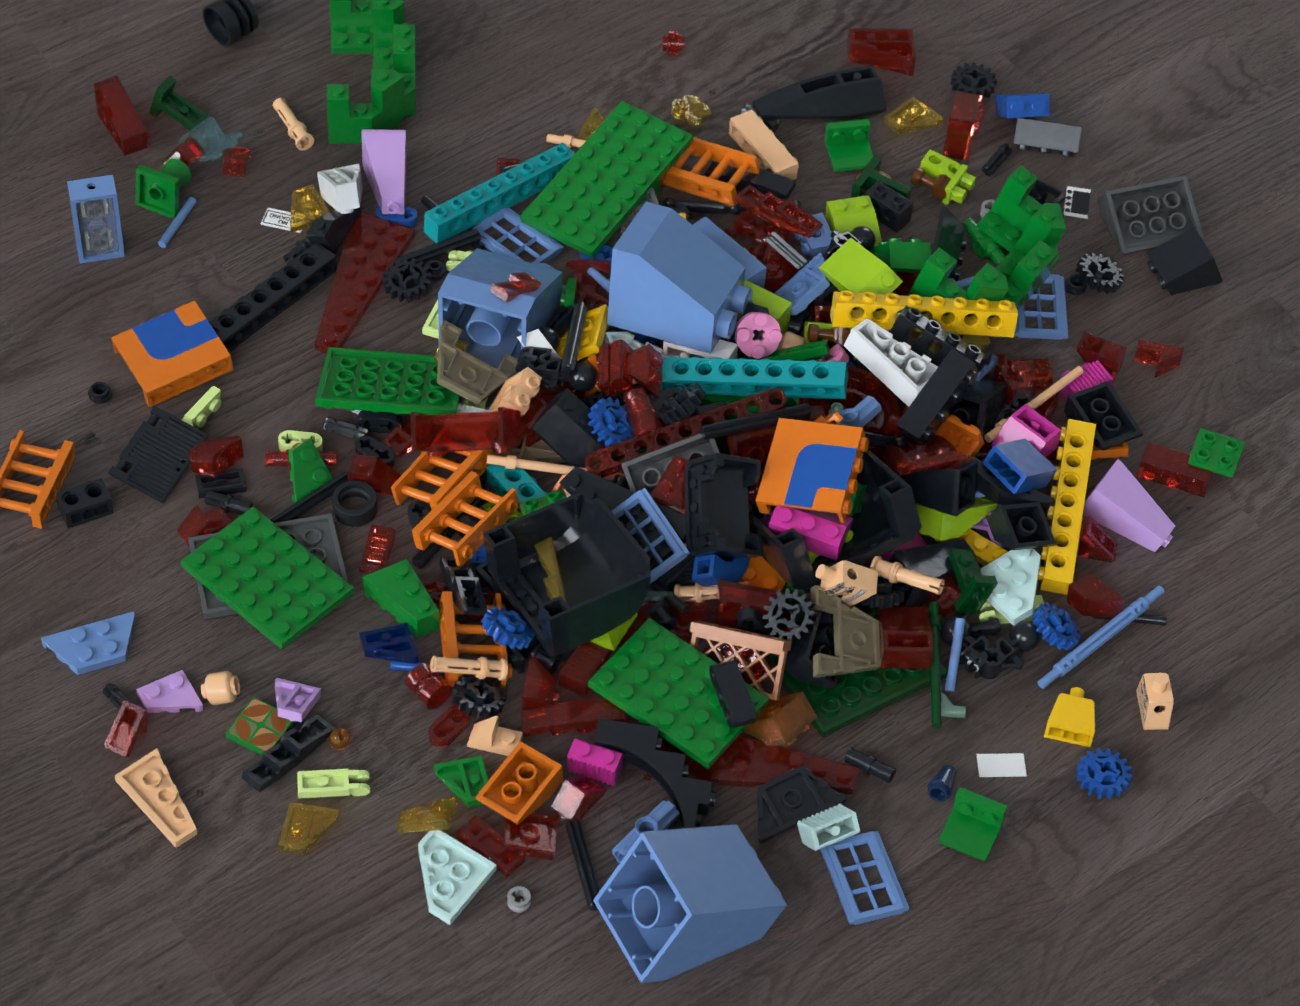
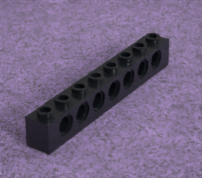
[209,242,337,352]

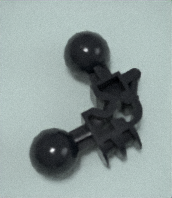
[824,226,876,261]
[515,327,598,392]
[940,617,1040,679]

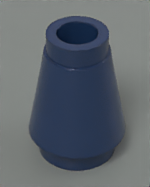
[928,765,956,802]

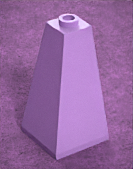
[362,129,406,215]
[1083,459,1175,552]

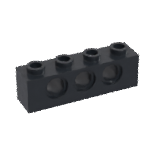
[889,305,985,367]

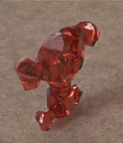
[724,210,797,262]

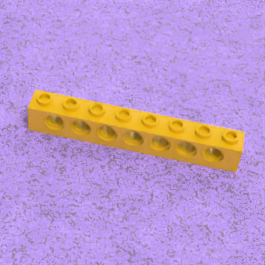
[830,290,1018,338]
[1038,419,1096,596]

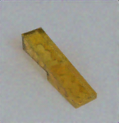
[534,537,568,605]

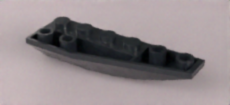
[752,65,886,119]

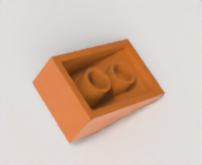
[475,741,563,824]

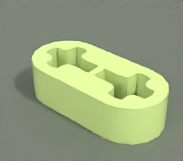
[278,430,323,454]

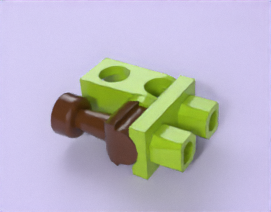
[911,149,976,205]
[803,321,853,347]

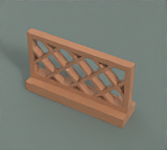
[690,621,792,700]

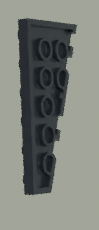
[559,466,686,571]

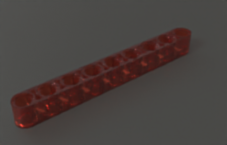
[585,388,786,478]

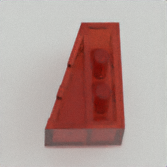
[847,28,916,76]
[93,76,150,156]
[943,91,985,161]
[715,579,792,631]

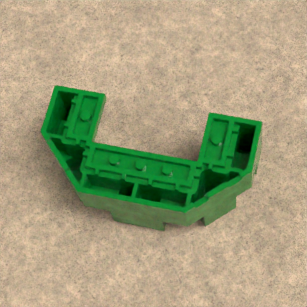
[327,0,416,144]
[908,165,1066,318]

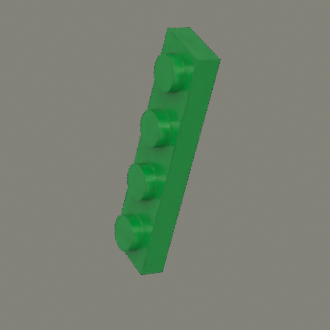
[743,339,830,361]

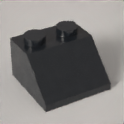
[987,502,1056,550]

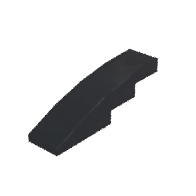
[705,161,796,199]
[439,557,487,615]
[242,714,335,793]

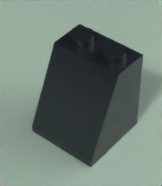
[1147,227,1223,295]

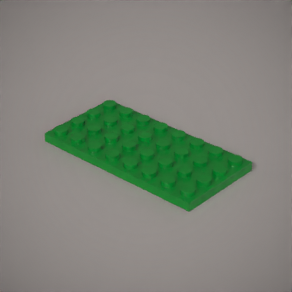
[520,101,694,258]

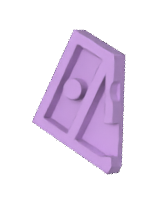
[136,670,203,713]
[275,678,321,722]

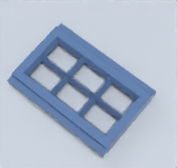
[472,208,564,264]
[1014,274,1068,340]
[612,488,690,584]
[820,831,909,925]

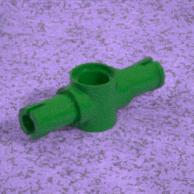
[962,218,1006,265]

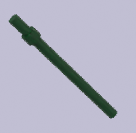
[927,602,942,729]

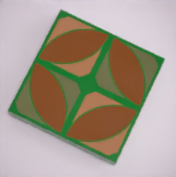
[226,697,296,755]

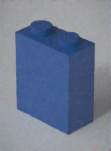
[995,92,1050,118]
[982,438,1058,495]

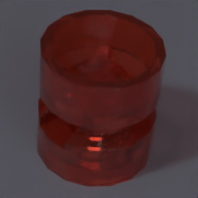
[405,662,452,710]

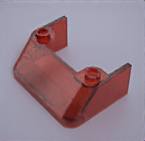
[410,407,521,457]

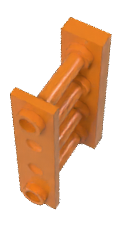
[660,137,760,207]
[391,427,494,510]
[0,430,76,529]
[411,471,519,567]
[438,591,512,688]

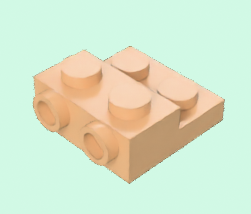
[489,367,542,420]

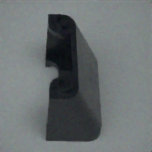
[684,453,764,558]

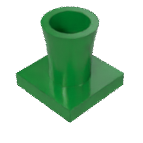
[136,159,191,219]

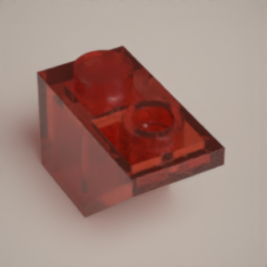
[1075,332,1127,381]
[625,344,663,395]
[189,436,244,478]
[1067,573,1124,618]

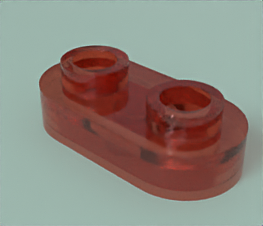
[429,705,470,748]

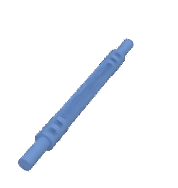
[1037,585,1165,689]

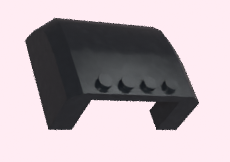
[748,450,922,591]
[483,492,651,656]

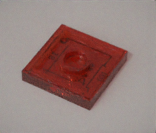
[502,813,557,860]

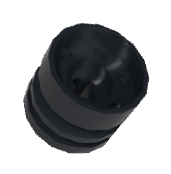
[202,0,258,46]

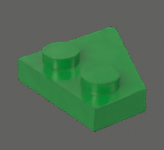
[560,277,577,308]
[288,439,333,503]
[434,755,488,807]

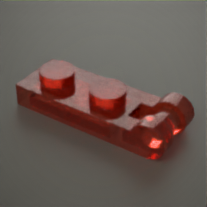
[456,815,525,878]

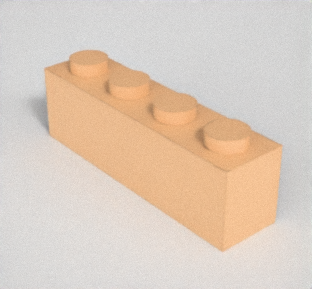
[729,110,799,180]

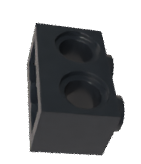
[865,181,913,232]
[56,478,114,528]

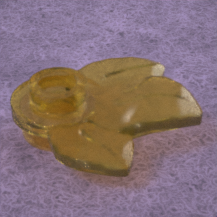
[671,95,712,127]

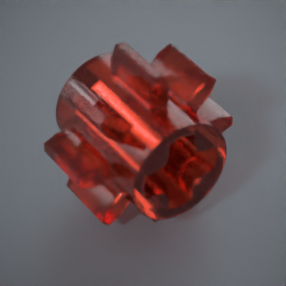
[662,31,684,56]

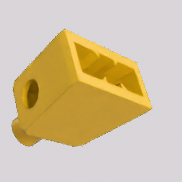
[1044,687,1095,748]

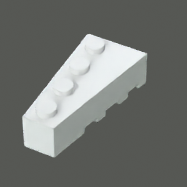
[844,319,938,407]

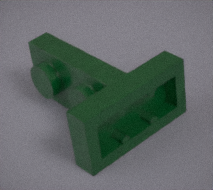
[149,75,208,133]
[851,156,912,200]
[948,549,998,614]

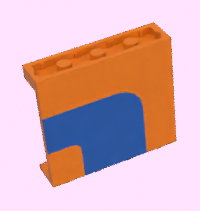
[111,301,234,408]
[756,418,869,524]

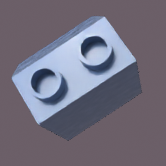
[607,202,753,353]
[438,248,563,374]
[593,824,787,983]

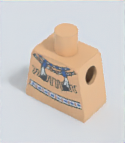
[816,560,878,607]
[1136,673,1174,730]

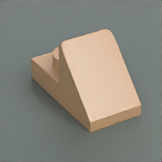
[467,716,523,756]

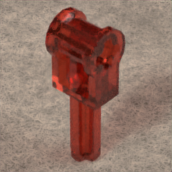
[907,577,961,630]

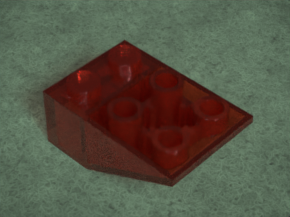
[877,606,934,669]

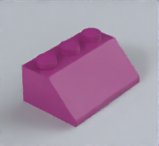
[769,506,854,561]

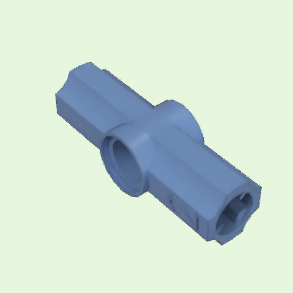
[836,395,882,427]
[612,801,680,863]

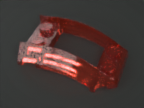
[878,435,967,476]

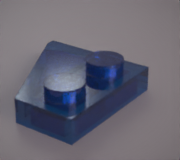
[359,623,419,664]

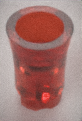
[623,387,666,443]

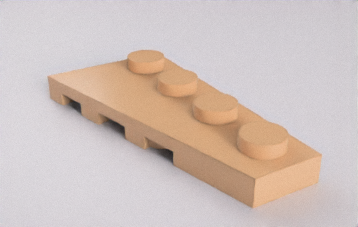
[115,748,197,848]

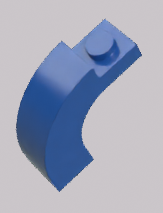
[692,554,750,587]

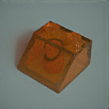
[744,691,817,747]

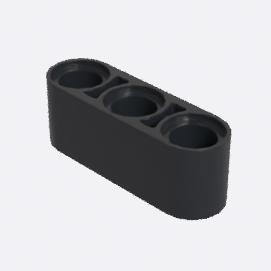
[709,660,756,728]

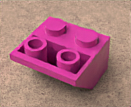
[991,404,1061,458]

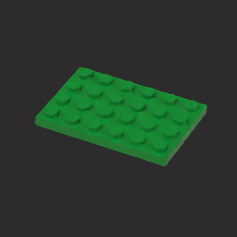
[315,347,460,418]
[181,507,354,650]
[588,618,769,769]

